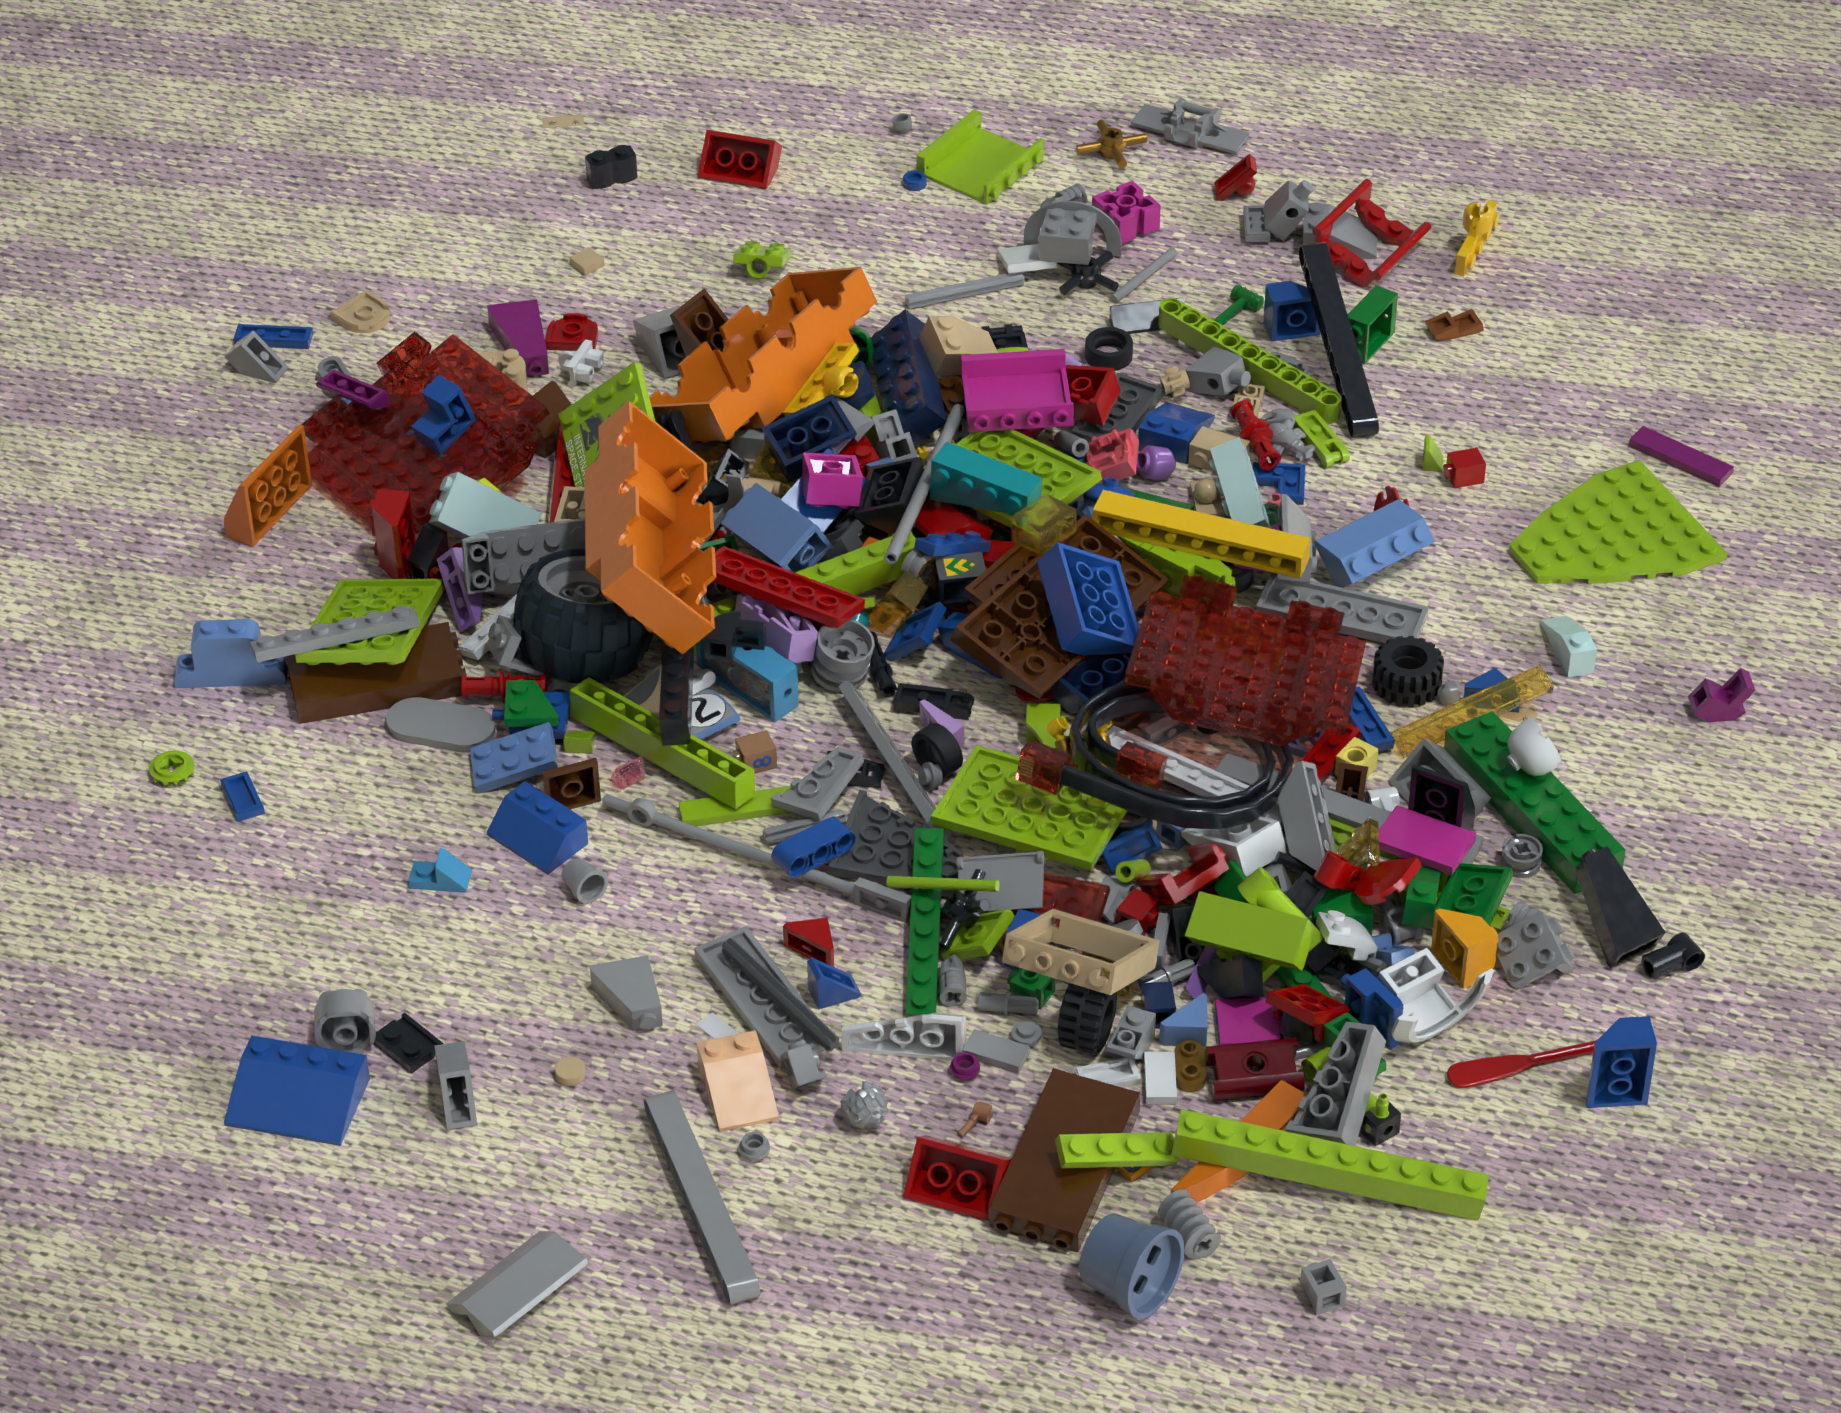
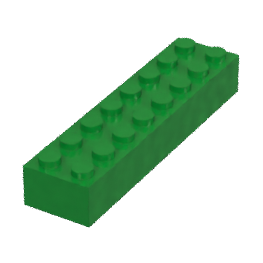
[1444,711,1626,894]

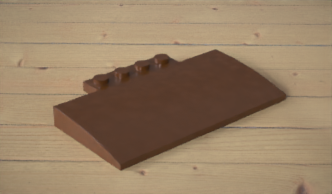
[950,514,1169,699]

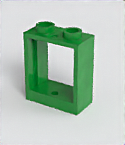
[1348,285,1398,365]

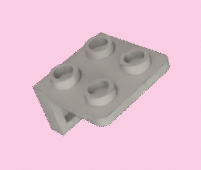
[487,615,549,679]
[1496,911,1575,989]

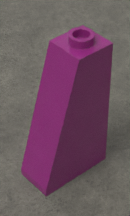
[487,299,549,377]

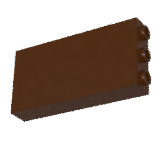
[286,622,466,724]
[989,1068,1140,1252]

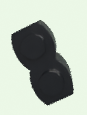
[585,145,638,189]

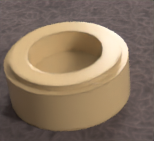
[555,1056,586,1086]

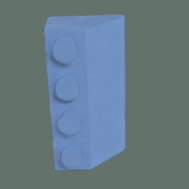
[1314,499,1435,588]

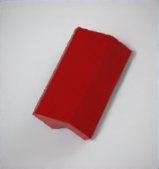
[916,490,993,540]

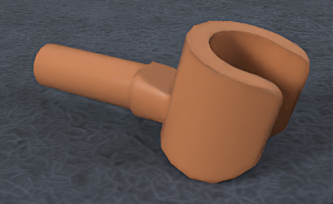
[957,1102,993,1138]

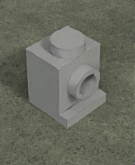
[781,1040,827,1089]
[1300,1259,1347,1315]

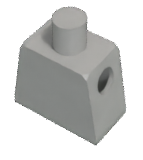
[1265,180,1314,241]
[1185,346,1251,396]

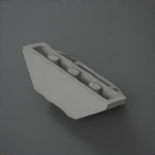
[1278,761,1337,870]

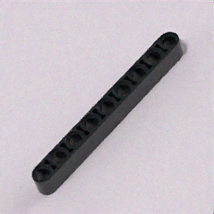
[1299,242,1379,438]

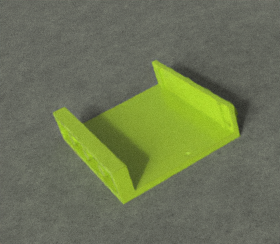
[917,110,1045,205]

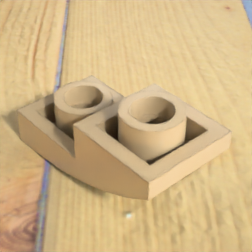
[1231,384,1265,417]

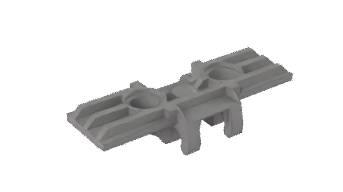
[1131,98,1249,155]

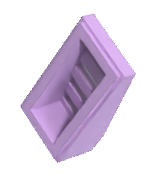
[920,699,965,748]

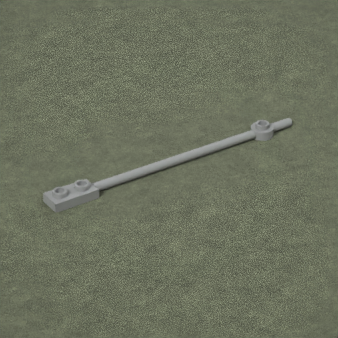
[602,794,911,923]

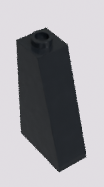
[1575,846,1666,968]

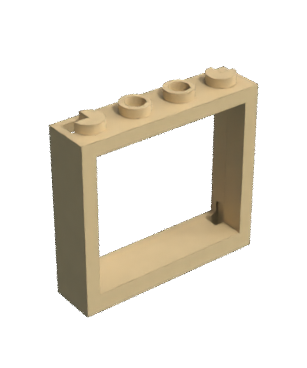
[1002,909,1160,995]

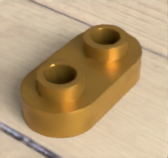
[1175,1040,1206,1092]

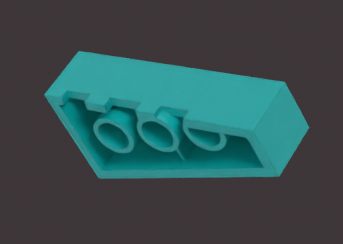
[930,441,1042,517]

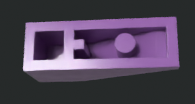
[437,548,483,633]

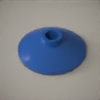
[1083,477,1135,500]

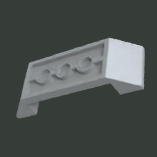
[462,518,585,594]

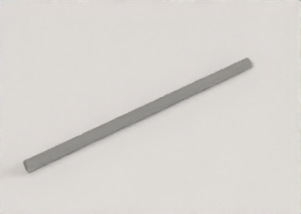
[884,404,965,564]

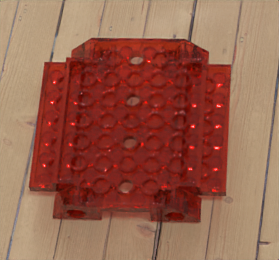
[301,331,550,535]
[1123,575,1366,746]

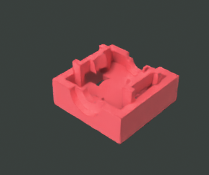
[1085,428,1139,482]

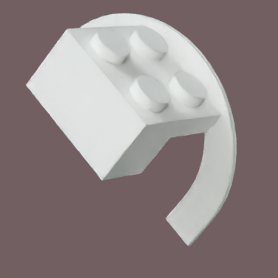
[1378,948,1494,1042]

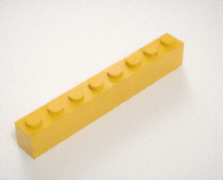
[1092,490,1311,579]

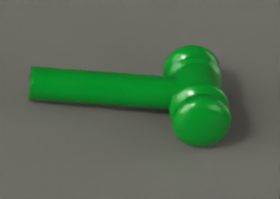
[1214,284,1264,325]

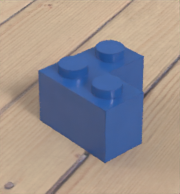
[412,375,476,456]

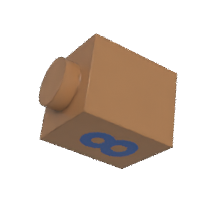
[732,730,777,774]

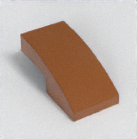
[1425,309,1484,340]

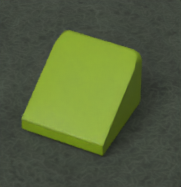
[1422,435,1443,472]
[564,730,596,754]

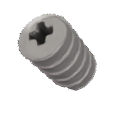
[1158,1189,1221,1259]

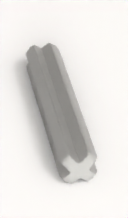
[763,809,846,844]

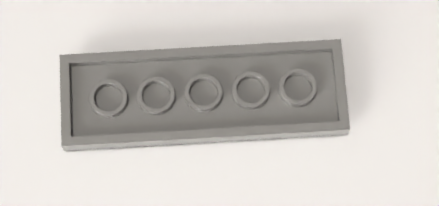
[1256,573,1429,643]
[694,926,825,1069]

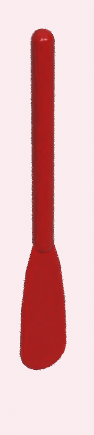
[1447,1040,1597,1088]

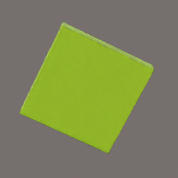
[941,909,1015,960]

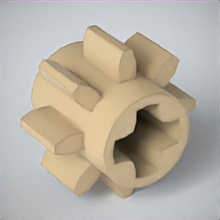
[1159,365,1190,398]

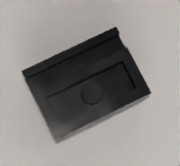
[373,1012,444,1074]

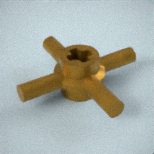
[1076,120,1148,168]

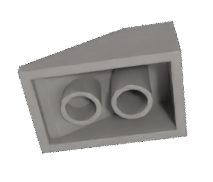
[1303,202,1377,259]

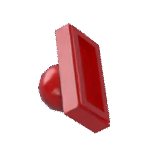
[1214,154,1257,201]

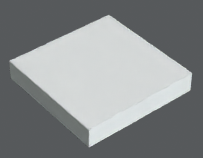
[998,244,1057,274]

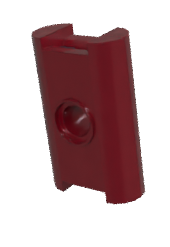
[1205,1037,1305,1101]

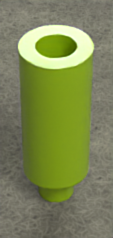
[1115,859,1151,883]

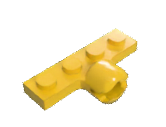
[1455,200,1500,276]
[783,342,859,417]

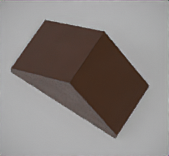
[1335,762,1368,802]

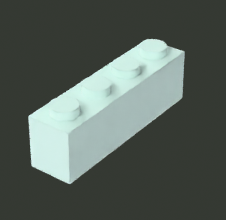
[1209,437,1271,528]

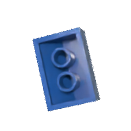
[487,781,588,875]
[1586,1016,1657,1108]

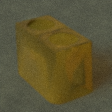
[1011,494,1077,555]
[868,570,928,635]

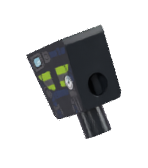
[696,449,750,506]

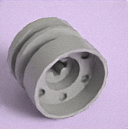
[810,619,875,692]

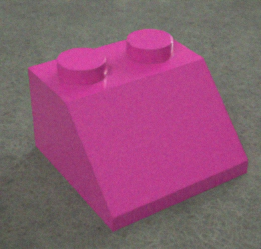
[803,453,863,509]

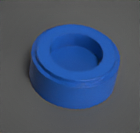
[903,170,927,191]

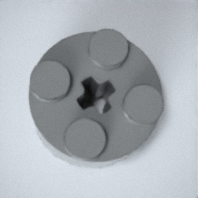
[314,989,376,1054]

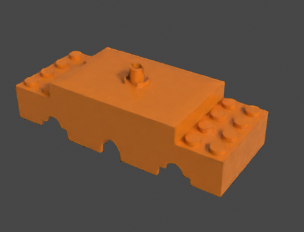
[649,267,877,443]
[585,401,716,654]

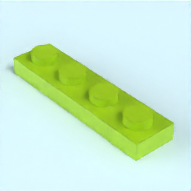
[1055,1132,1179,1168]

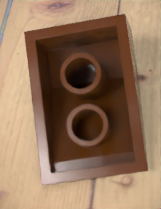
[670,288,729,357]

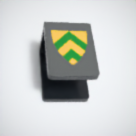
[934,552,986,607]

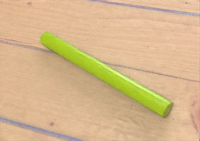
[886,876,1000,892]

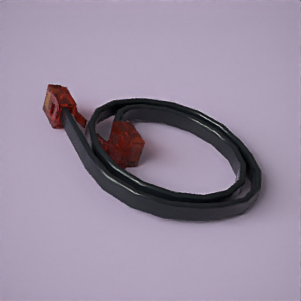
[1015,681,1294,830]

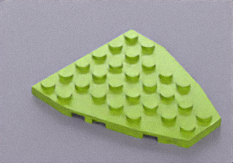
[1509,460,1727,584]

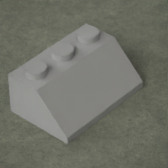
[1277,494,1317,582]
[1388,738,1491,817]

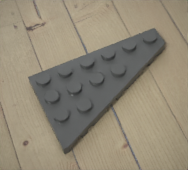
[828,790,964,897]

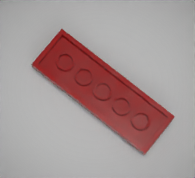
[711,546,865,629]

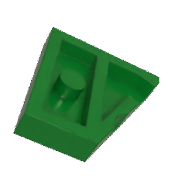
[504,680,559,727]

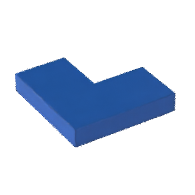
[1253,462,1306,505]

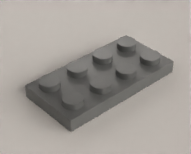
[1071,373,1164,443]

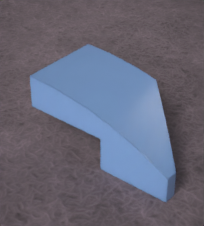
[1371,933,1415,964]

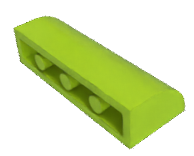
[1185,891,1312,971]

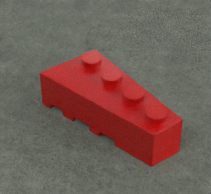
[1066,365,1121,426]

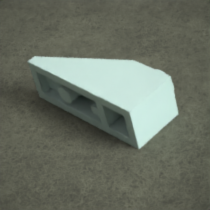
[1540,616,1597,677]

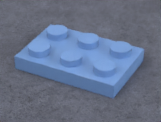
[470,722,558,794]

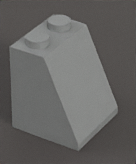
[633,306,686,379]

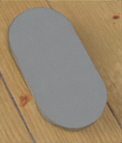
[386,697,495,752]

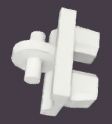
[558,339,604,387]

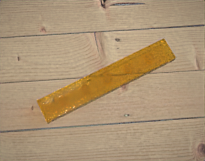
[1390,664,1554,758]

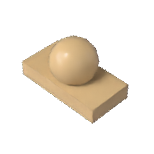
[1190,478,1224,518]

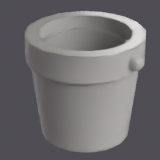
[561,858,608,904]

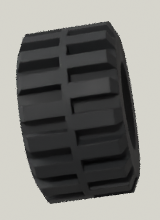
[1372,636,1444,707]
[1057,983,1117,1055]

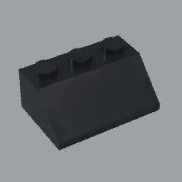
[854,457,924,534]

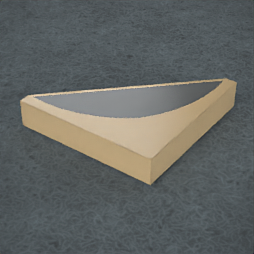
[623,665,661,716]

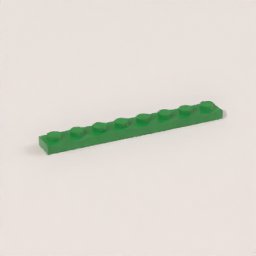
[906,828,944,1017]

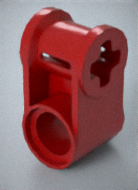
[1313,851,1364,891]

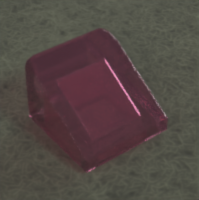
[611,756,645,790]

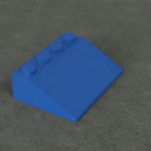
[1037,542,1145,656]
[224,1035,370,1146]

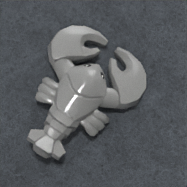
[1251,408,1315,461]

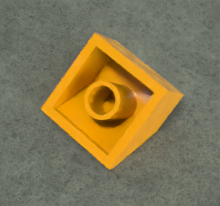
[1431,909,1499,989]

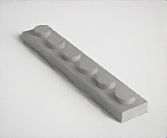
[250,606,420,663]

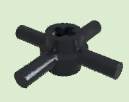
[1057,251,1119,295]
[939,869,990,950]

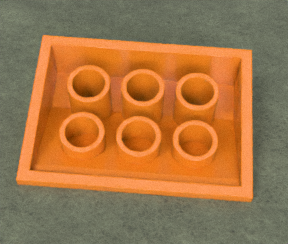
[224,424,312,547]

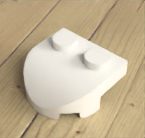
[1316,910,1378,960]

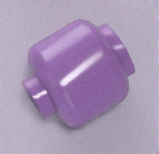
[1137,445,1176,481]

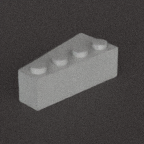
[1285,1022,1386,1146]

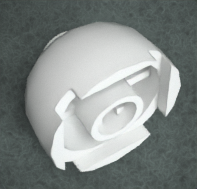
[1507,717,1562,776]

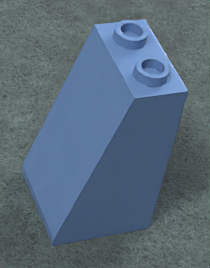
[721,483,832,573]

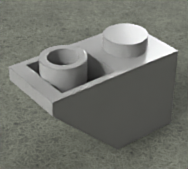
[1106,1005,1156,1059]

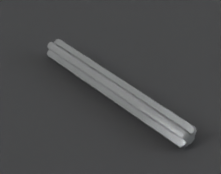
[905,272,1025,309]

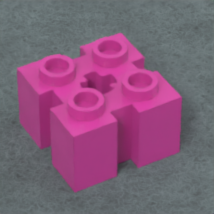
[1092,181,1161,244]

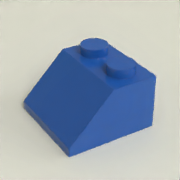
[1263,281,1320,342]

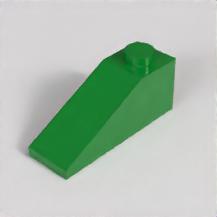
[1402,865,1441,929]

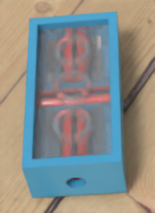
[696,615,799,722]

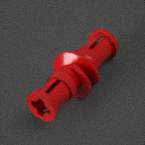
[1230,400,1281,470]
[461,669,547,704]

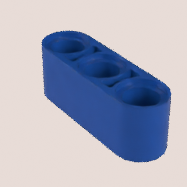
[771,817,856,877]

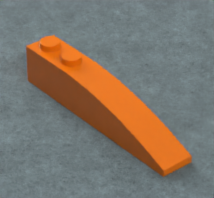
[1171,1080,1307,1203]

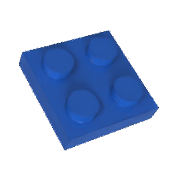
[884,602,947,662]

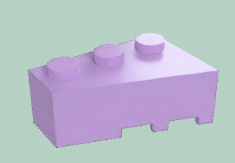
[735,593,818,664]

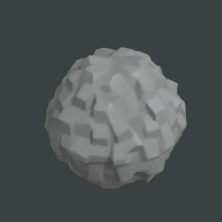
[840,1081,889,1129]

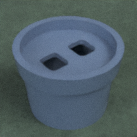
[1079,1213,1184,1319]

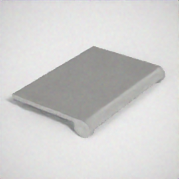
[957,851,1044,913]

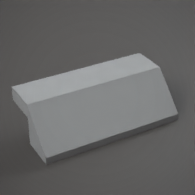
[446,1231,589,1337]

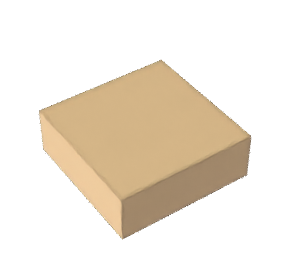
[569,247,605,275]

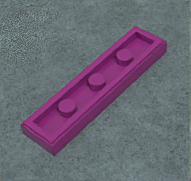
[1629,426,1734,487]

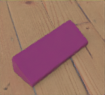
[315,370,391,408]

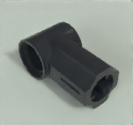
[1641,932,1705,979]

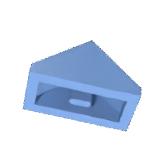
[1159,993,1207,1047]

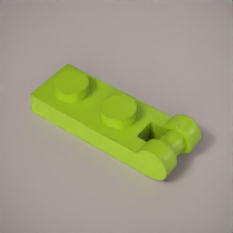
[1293,410,1350,468]

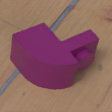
[1688,668,1756,722]

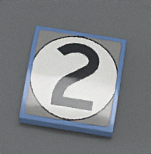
[691,688,740,740]

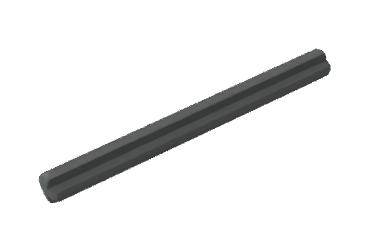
[722,938,839,1051]

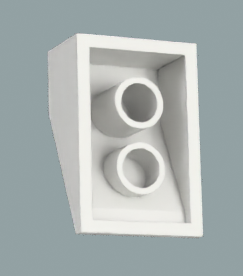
[1181,816,1287,877]

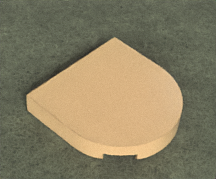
[329,290,391,333]

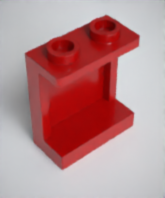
[1137,843,1229,905]

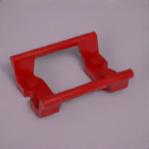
[1312,179,1431,287]

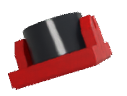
[1265,984,1350,1043]

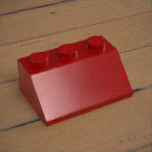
[697,129,782,189]
[369,489,416,579]
[903,1135,1012,1221]

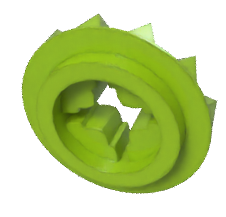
[149,751,195,786]

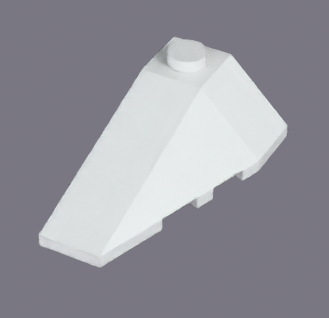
[842,1013,966,1061]

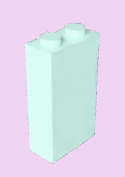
[429,472,542,539]

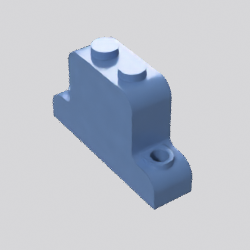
[174,619,288,688]

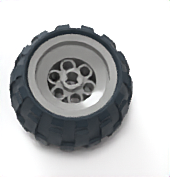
[513,548,654,683]

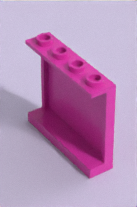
[961,349,1074,432]

